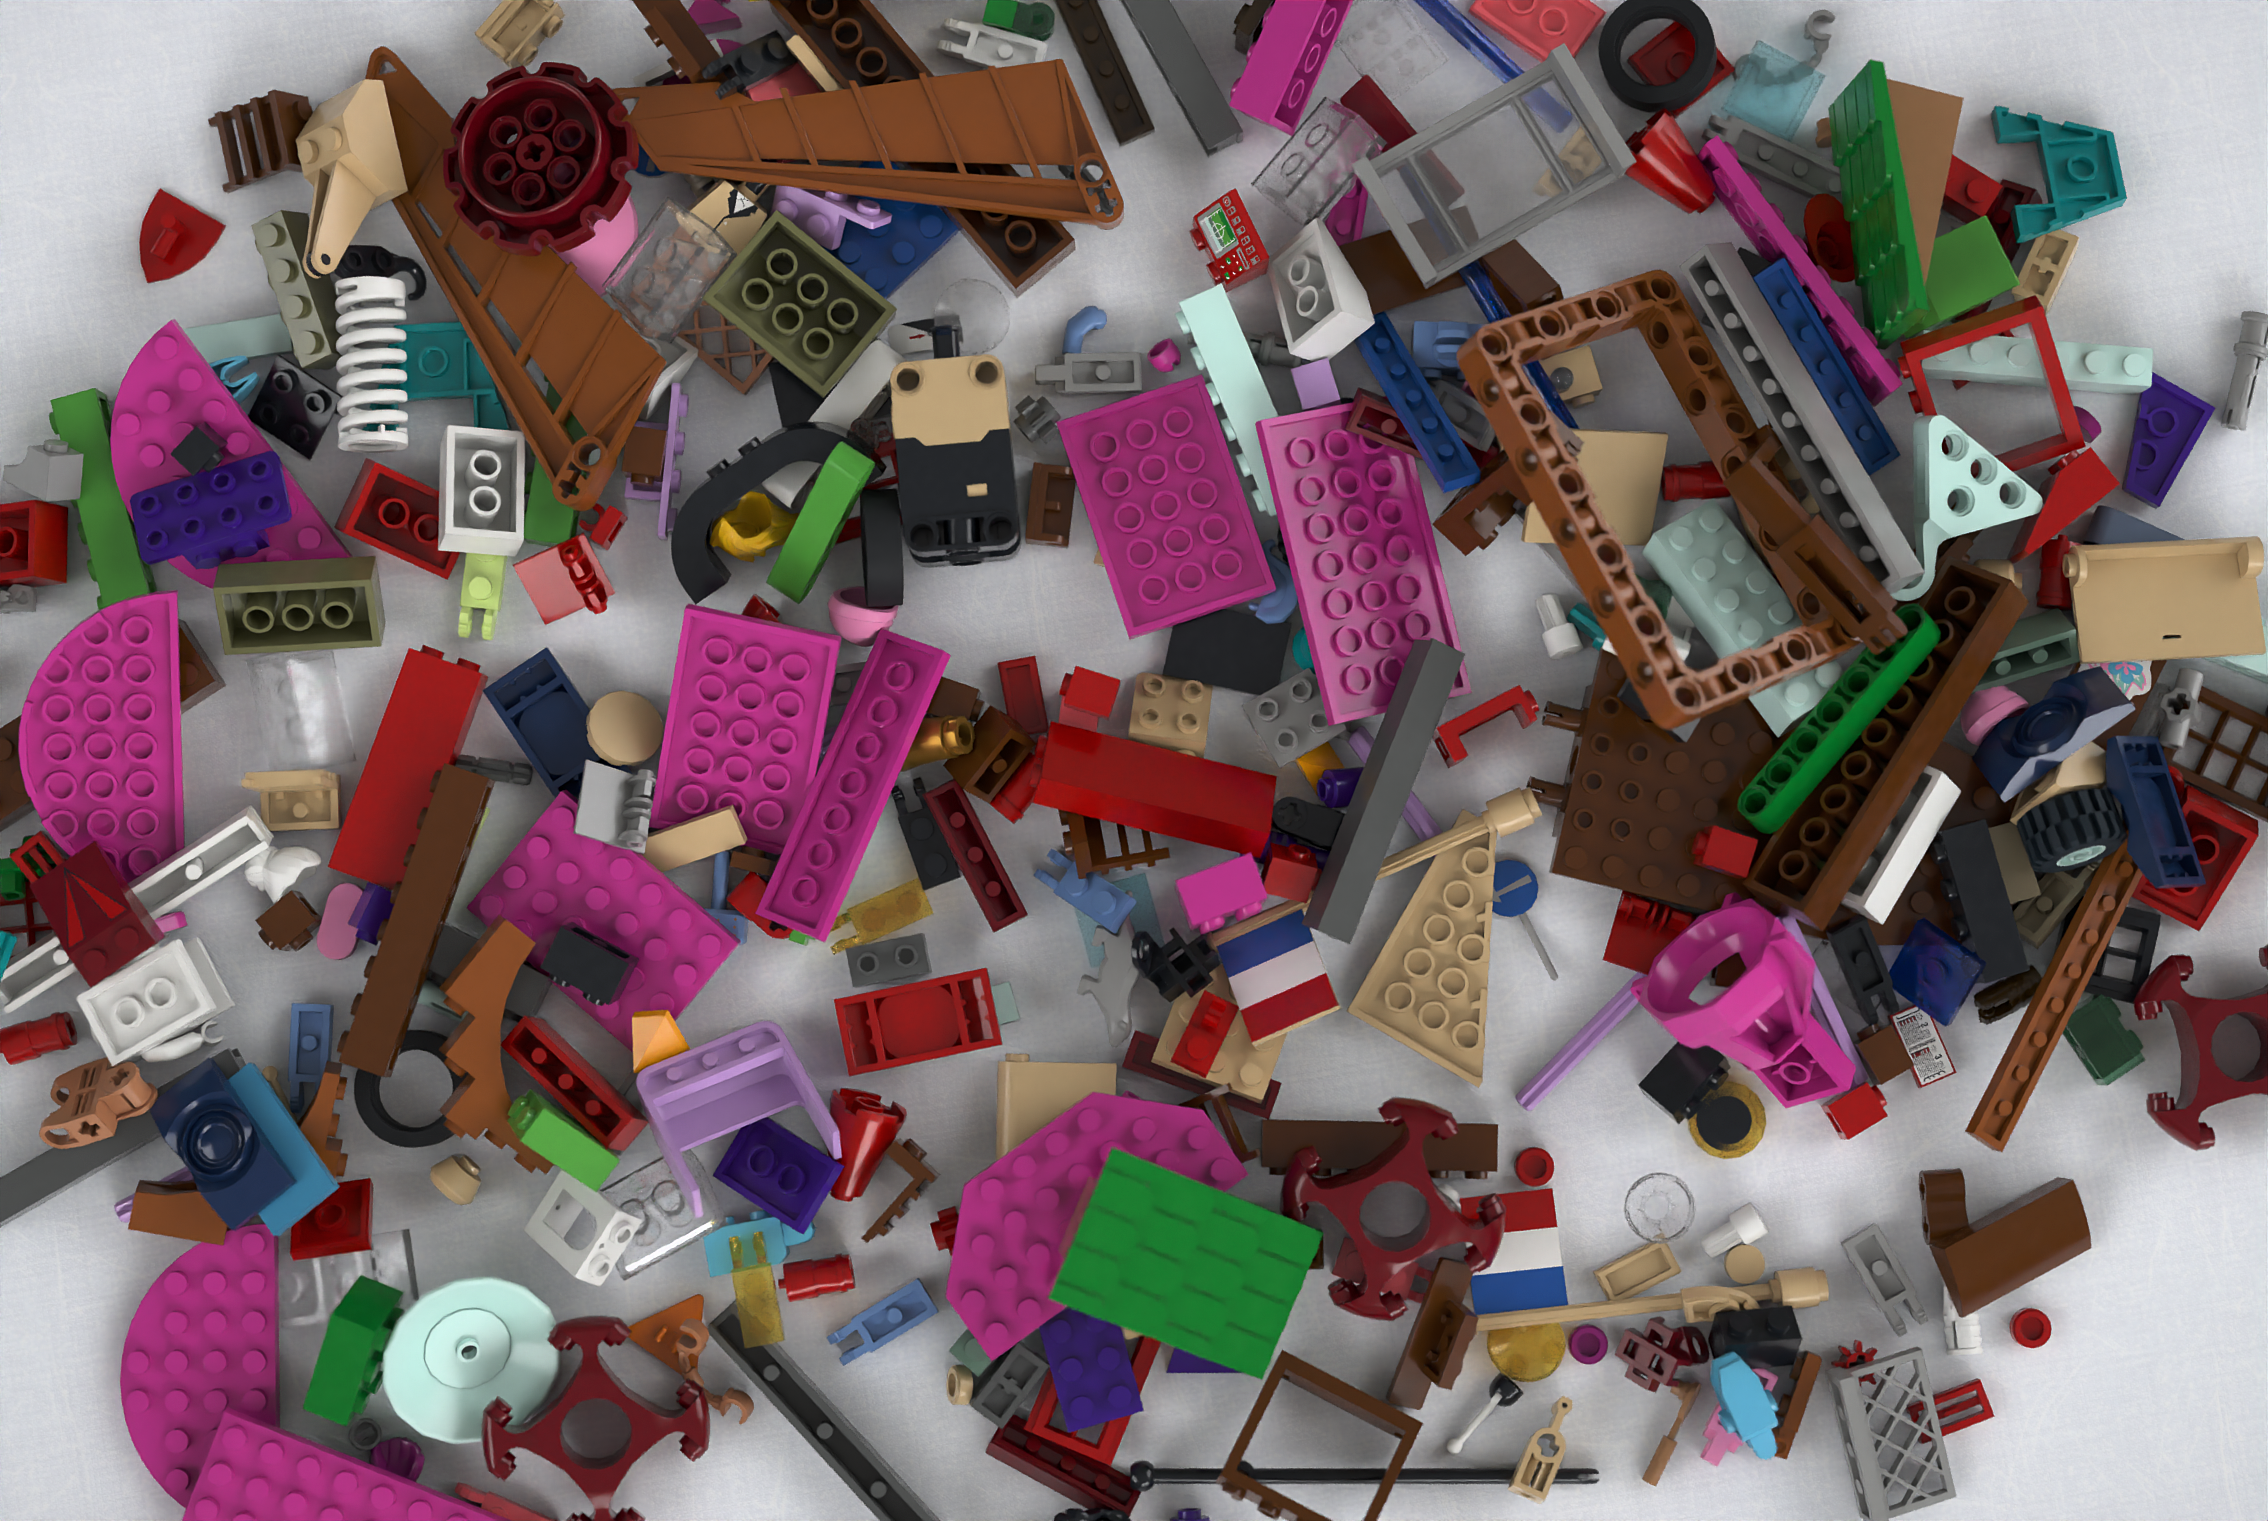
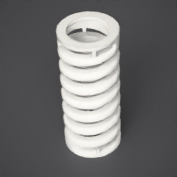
[335,276,408,453]

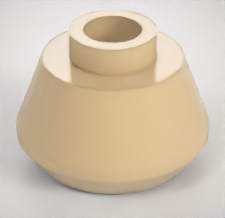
[430,1155,481,1205]

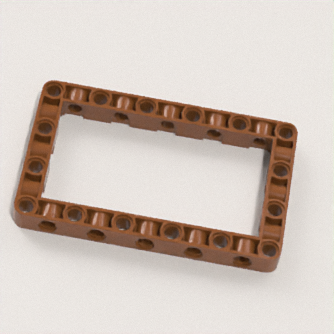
[1457,270,1862,730]

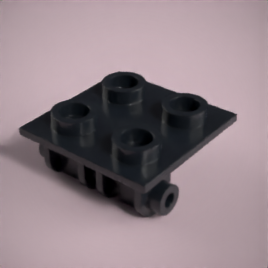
[248,355,343,460]

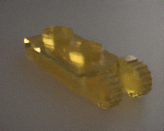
[830,878,934,955]
[729,1231,785,1348]

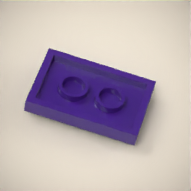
[712,1117,844,1234]
[1039,1308,1144,1433]

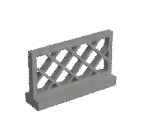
[1825,1347,1957,1521]

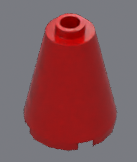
[1624,108,1716,214]
[826,1088,907,1202]

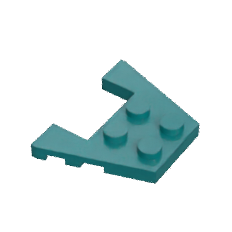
[1991,106,2127,243]
[363,322,512,432]

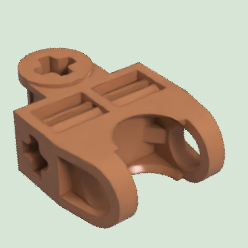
[39,1057,158,1149]

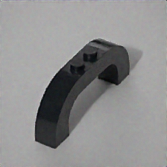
[671,421,887,605]

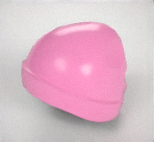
[827,586,899,647]
[1960,685,2030,746]

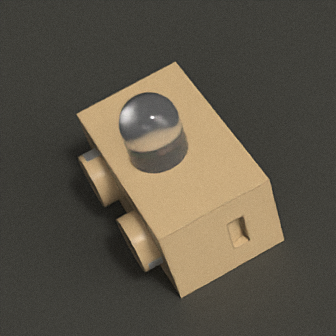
[1521,345,1603,414]

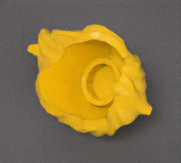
[709,491,800,563]

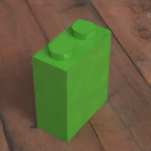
[507,1089,620,1192]

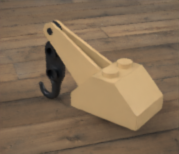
[296,79,427,301]

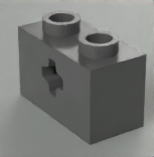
[845,933,932,988]

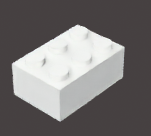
[438,425,525,557]

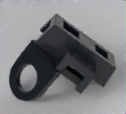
[1131,927,1221,1003]

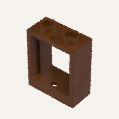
[1482,239,1564,360]

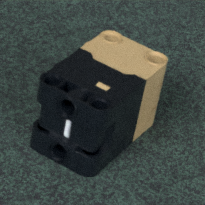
[890,325,1021,568]

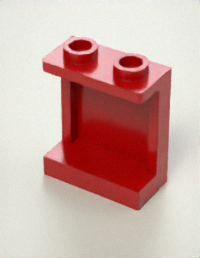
[1432,685,1539,768]

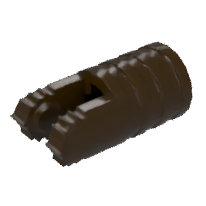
[1973,964,2042,1025]

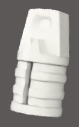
[1943,1286,1983,1355]

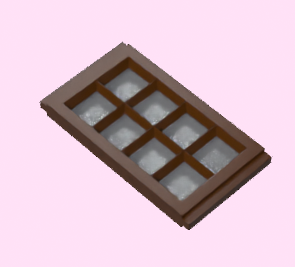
[2158,686,2268,823]

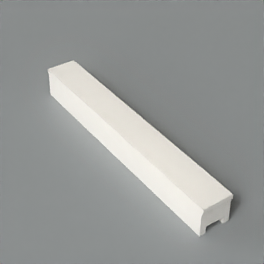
[0,805,274,1014]

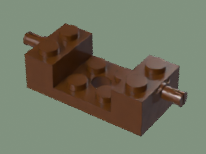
[1432,410,1584,556]

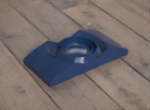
[482,647,633,800]
[1972,666,2136,803]
[2106,736,2206,888]
[149,1057,297,1231]

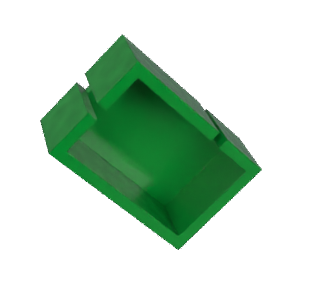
[302,1275,405,1427]

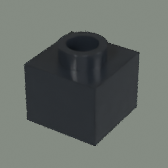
[170,422,228,476]

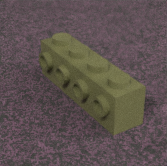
[251,210,355,370]

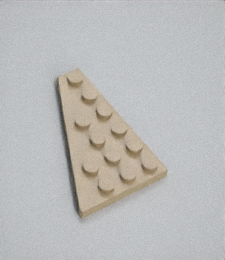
[1346,809,1497,1088]

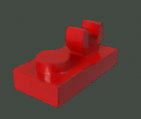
[1170,990,1239,1078]

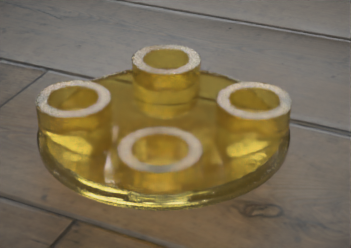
[1487,1323,1566,1382]

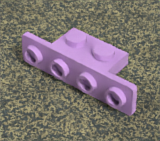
[761,159,892,250]
[624,383,689,540]

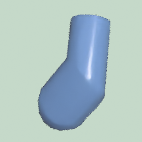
[1062,306,1107,355]

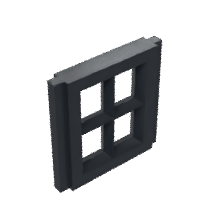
[2053,896,2161,1004]

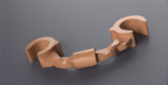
[676,1318,754,1424]

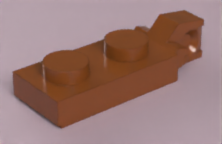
[1771,1350,1822,1460]

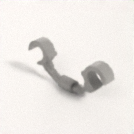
[1733,10,1836,87]

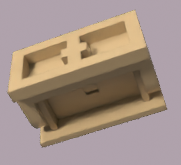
[474,0,565,69]

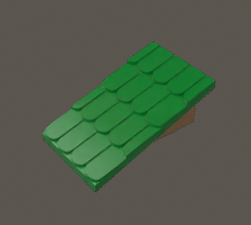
[1828,59,1963,350]
[1048,1147,1324,1380]

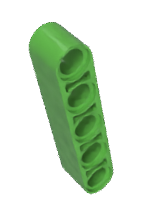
[766,441,875,604]

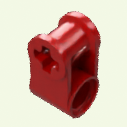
[726,871,793,939]

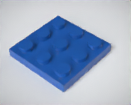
[820,161,959,300]

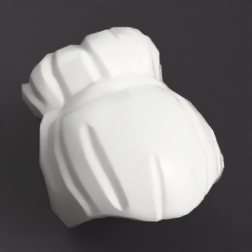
[244,846,321,904]

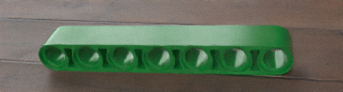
[1737,604,1941,833]

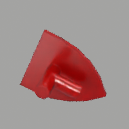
[139,189,226,283]

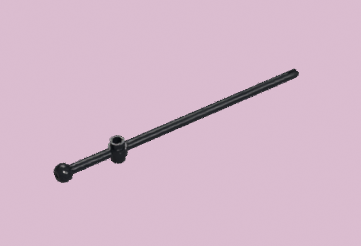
[1130,1460,1599,1492]

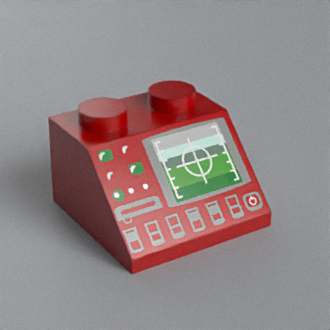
[1189,188,1269,293]

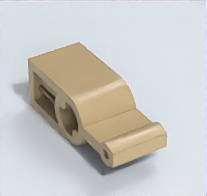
[1507,1396,1572,1504]

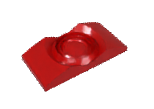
[834,968,1003,1076]

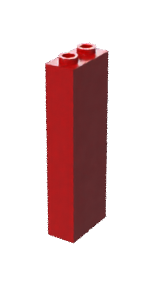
[327,645,489,890]
[1029,721,1277,858]

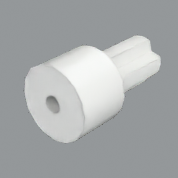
[1535,593,1583,660]
[1701,1202,1769,1258]

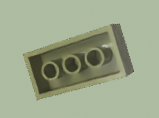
[213,556,386,655]

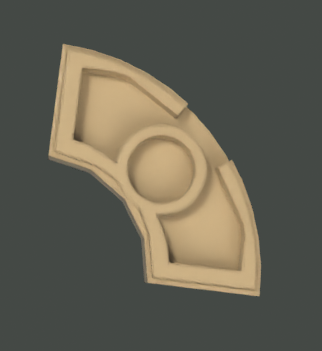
[1680,1286,1761,1323]

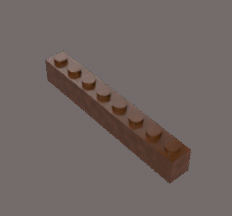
[337,763,495,1078]

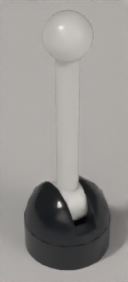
[1447,1372,1524,1454]

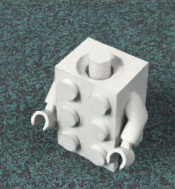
[76,932,235,1066]

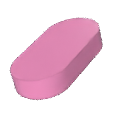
[317,883,364,960]

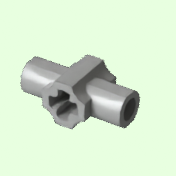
[2159,668,2204,750]

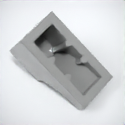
[3,439,84,502]

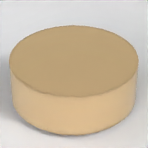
[1724,1244,1765,1284]
[946,1365,973,1405]

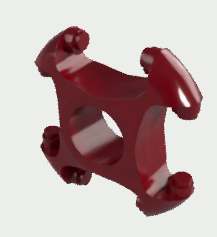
[2133,945,2268,1151]
[1279,1097,1506,1321]
[481,1316,710,1521]

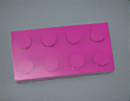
[1229,0,1354,136]
[1174,853,1268,935]

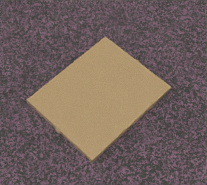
[1521,429,1669,546]

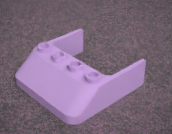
[636,1021,842,1218]

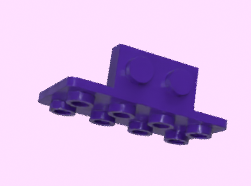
[130,451,292,569]

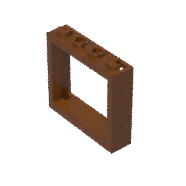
[1215,1350,1423,1521]

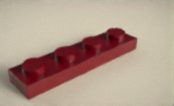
[1122,1030,1282,1120]

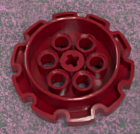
[443,62,639,256]

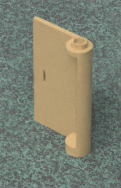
[2062,536,2266,664]
[996,1054,1116,1160]

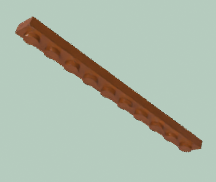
[1965,820,2143,1152]

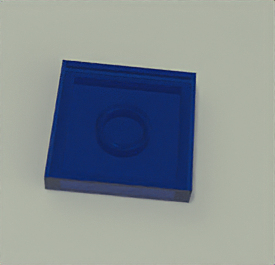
[1889,918,1987,1027]

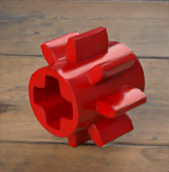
[930,1206,959,1256]
[1831,1340,1878,1388]

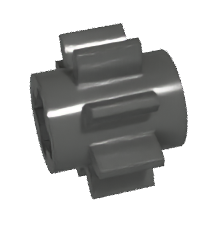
[1013,395,1061,444]

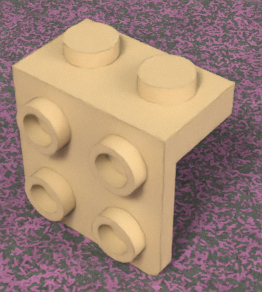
[1128,673,1213,758]

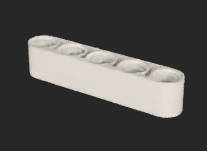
[762,339,907,510]

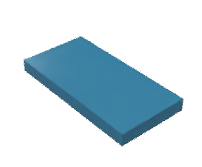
[228,1062,340,1236]

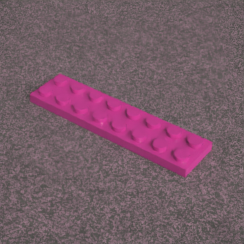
[1697,135,1903,407]
[755,628,951,942]

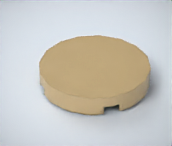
[586,691,663,767]

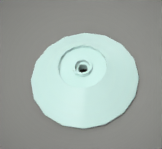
[383,1276,561,1444]

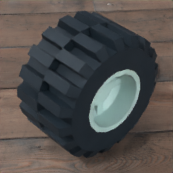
[2016,789,2128,873]

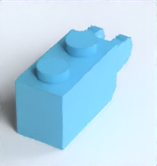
[702,1210,817,1277]

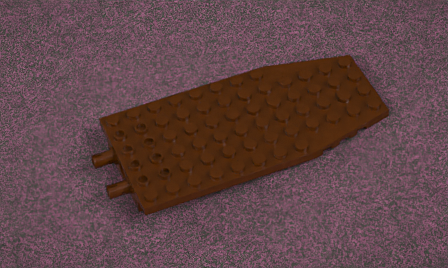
[1526,646,2020,945]

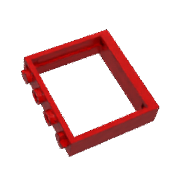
[1897,295,2086,493]

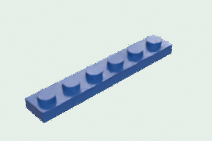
[1752,257,1900,476]
[1354,312,1481,493]

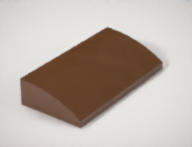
[1338,205,1488,315]
[1929,1177,2091,1318]

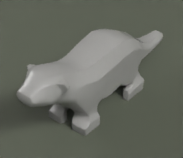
[1077,890,1143,1047]

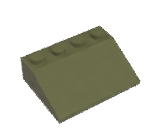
[702,210,897,398]

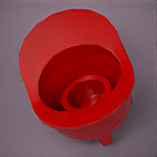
[1803,193,1855,283]

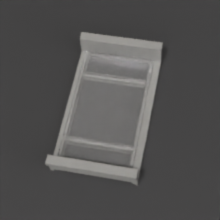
[1352,43,1637,289]

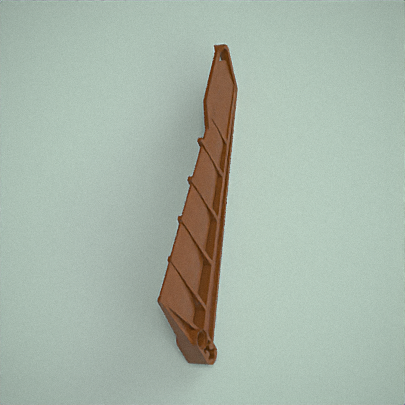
[365,46,667,511]
[613,59,1124,230]

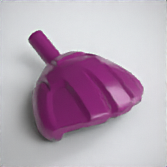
[369,1437,425,1482]

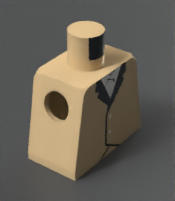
[678,179,769,264]

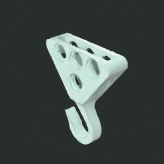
[1891,415,2043,601]

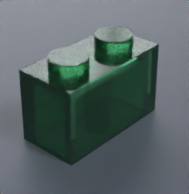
[2062,994,2146,1086]

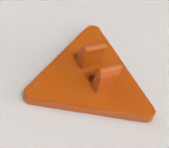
[627,1294,704,1375]

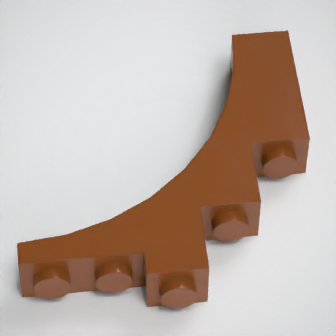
[439,915,554,1174]
[128,1061,348,1246]

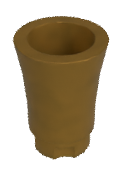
[900,715,975,772]

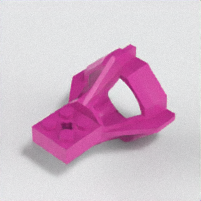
[1630,892,1856,1108]

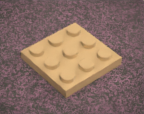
[1151,963,1287,1104]

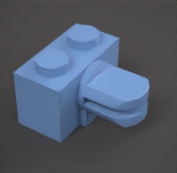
[1411,321,1487,382]

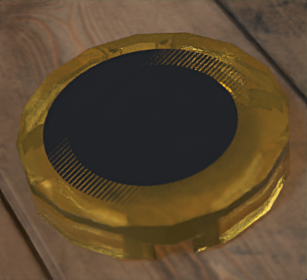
[1687,1081,1766,1159]

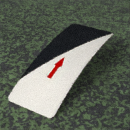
[888,315,963,355]

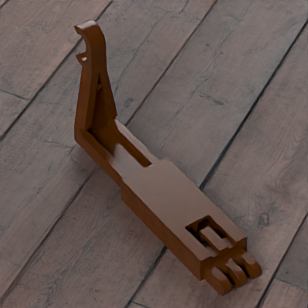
[1723,419,1907,655]

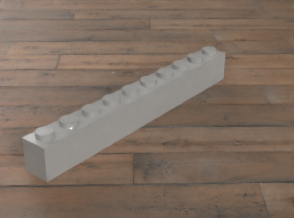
[1679,242,1925,594]

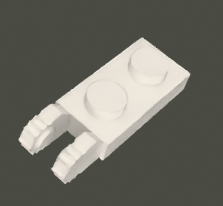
[936,18,1048,69]

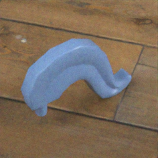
[1248,539,1299,624]

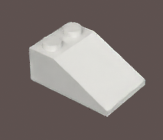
[1267,218,1375,362]

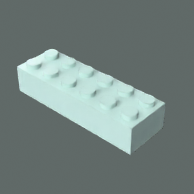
[1641,498,1844,738]

